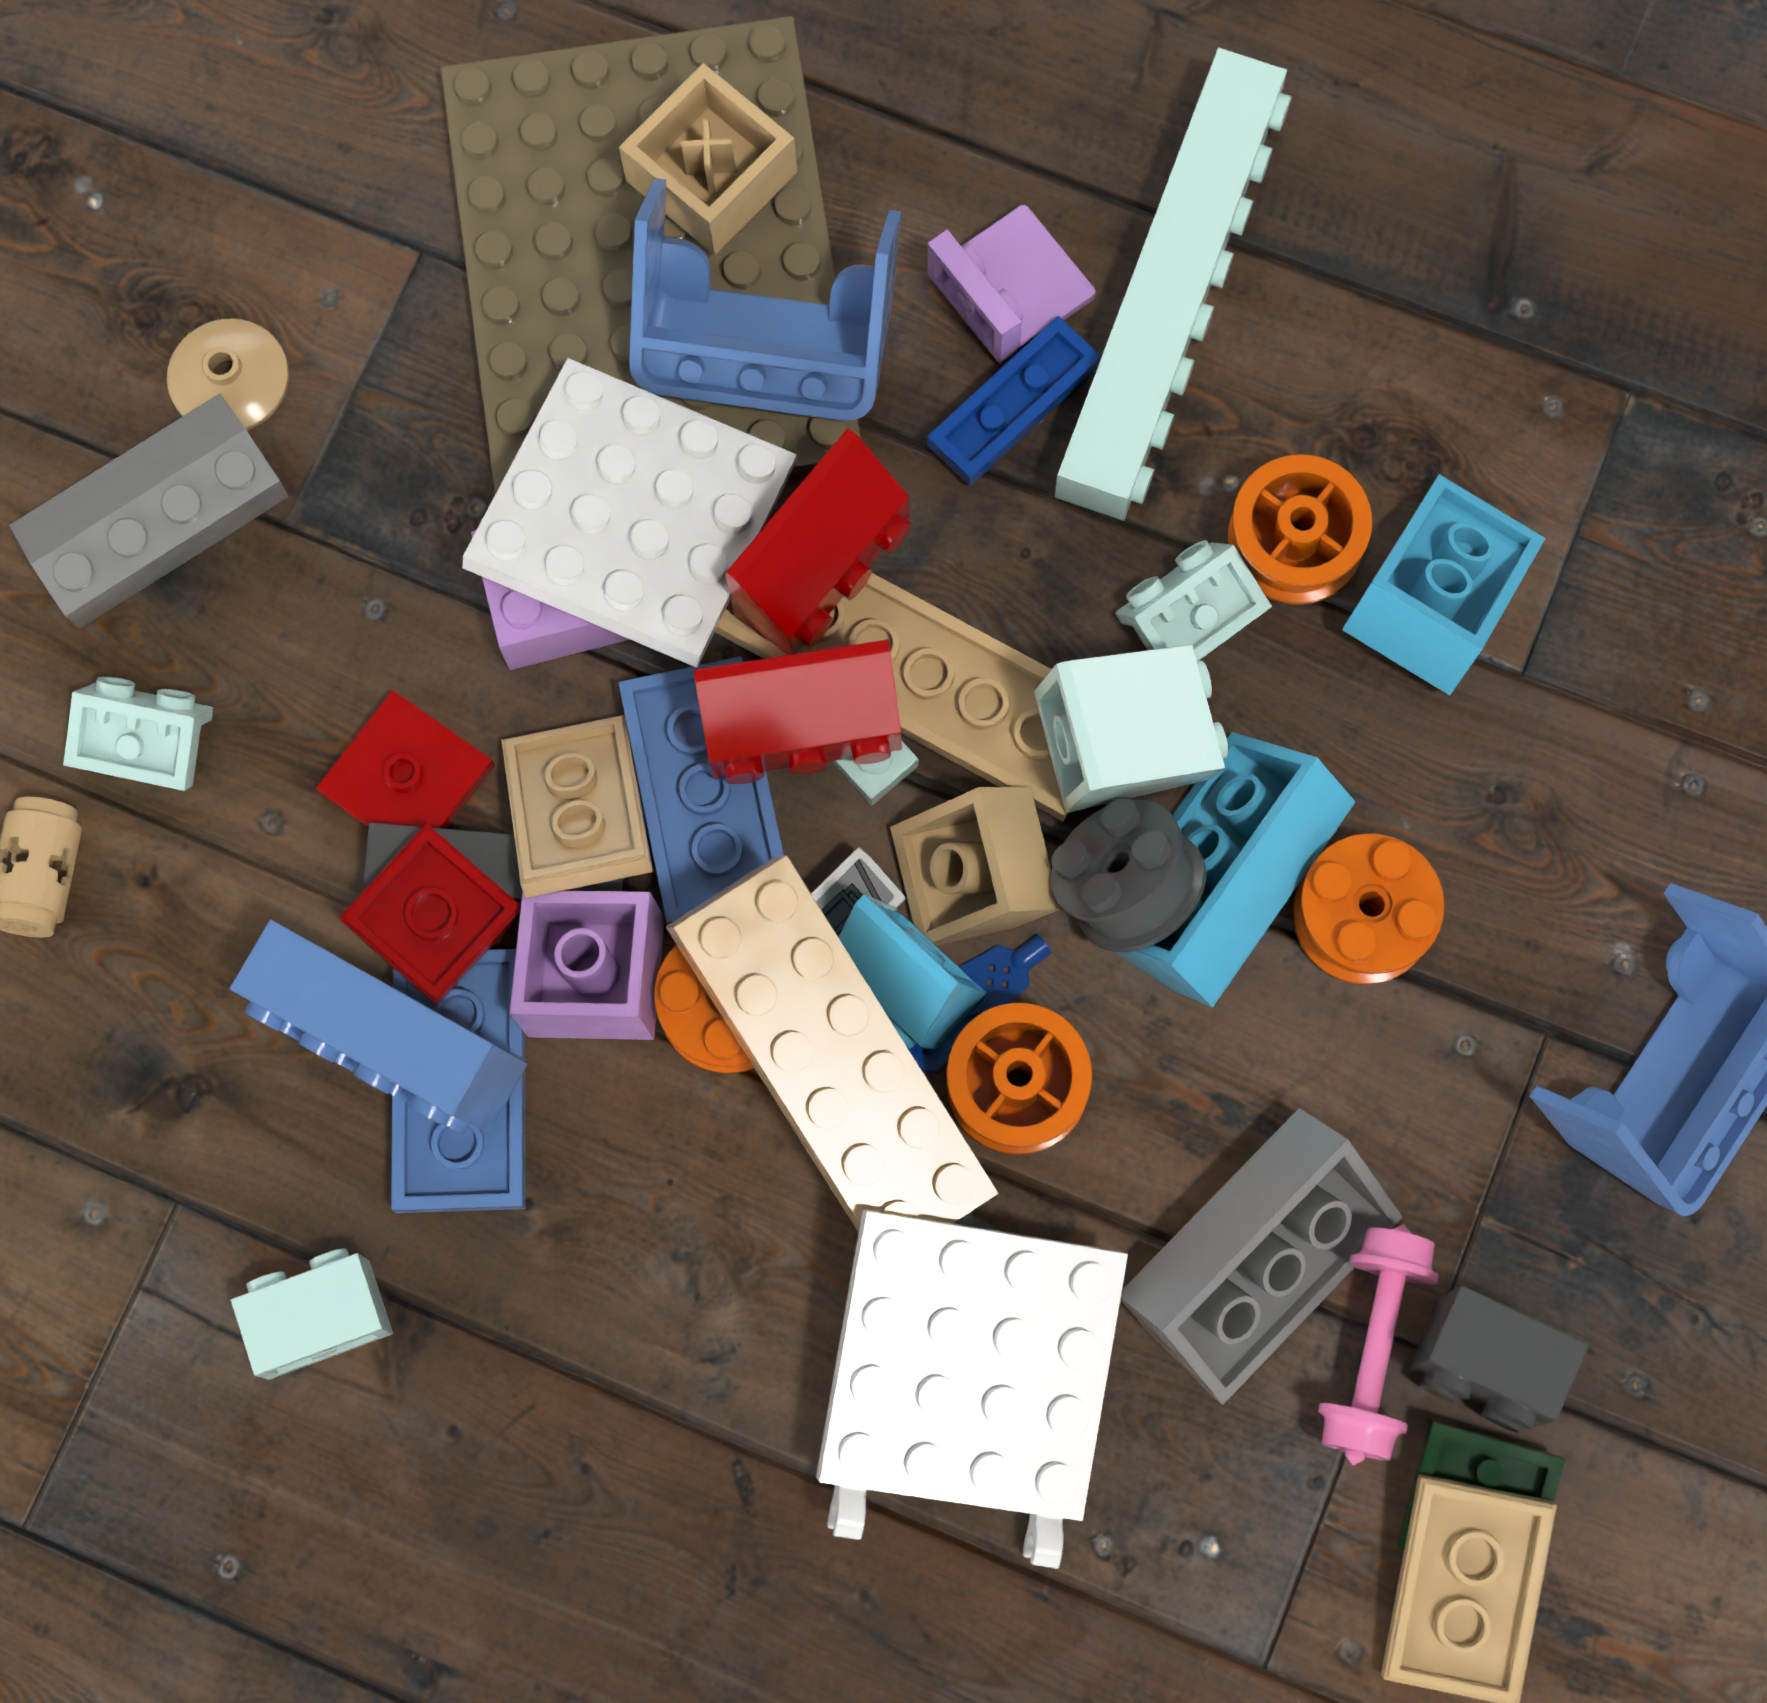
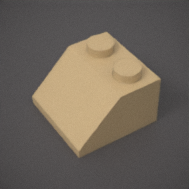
[890,787,1061,946]

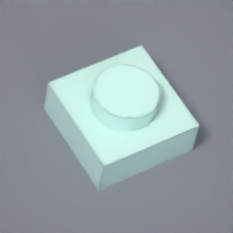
[831,741,919,806]

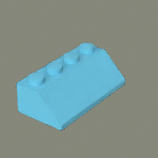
[1115,732,1356,1008]

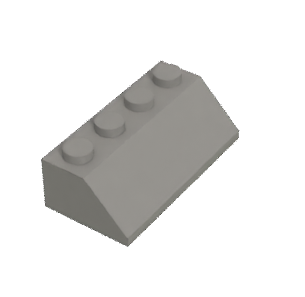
[9,393,289,629]
[1120,1108,1403,1405]

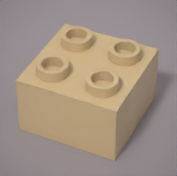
[619,63,797,255]

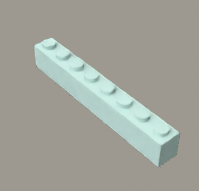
[1055,48,1292,521]

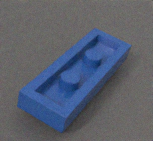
[927,316,1102,487]

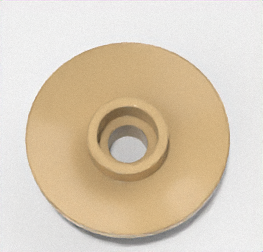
[167,319,289,431]

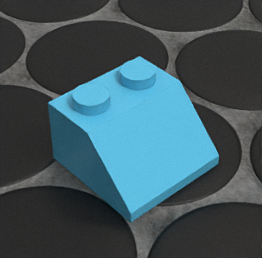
[838,894,987,1050]

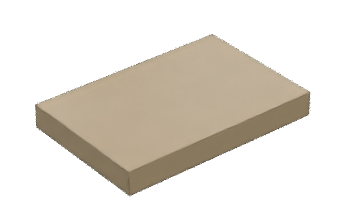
[501,715,653,898]
[1381,1474,1557,1703]

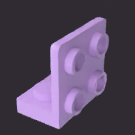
[928,205,1095,365]

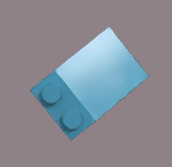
[1342,474,1546,696]

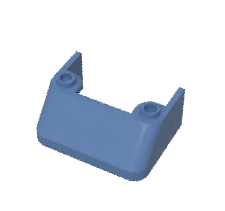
[629,178,901,421]
[1530,883,1767,1216]

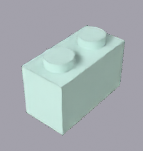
[231,1249,393,1380]

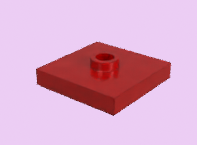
[316,690,495,829]
[338,823,521,1006]

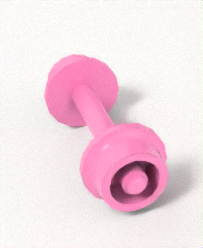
[1318,1224,1439,1465]

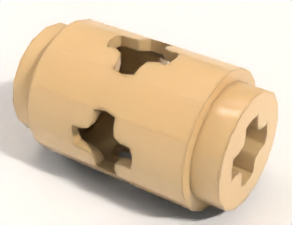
[0,797,82,938]

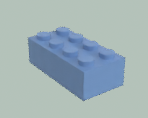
[230,919,528,1134]

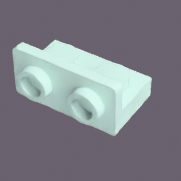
[1115,540,1272,662]
[63,677,213,791]

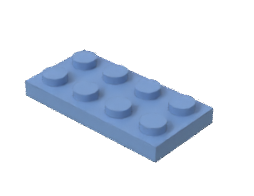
[618,656,784,925]
[391,949,526,1213]

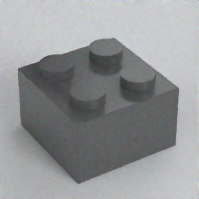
[1407,1285,1589,1433]

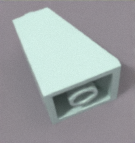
[1034,645,1228,813]

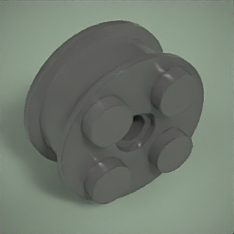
[1051,798,1206,952]

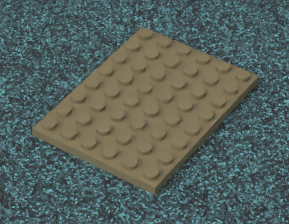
[441,16,861,494]

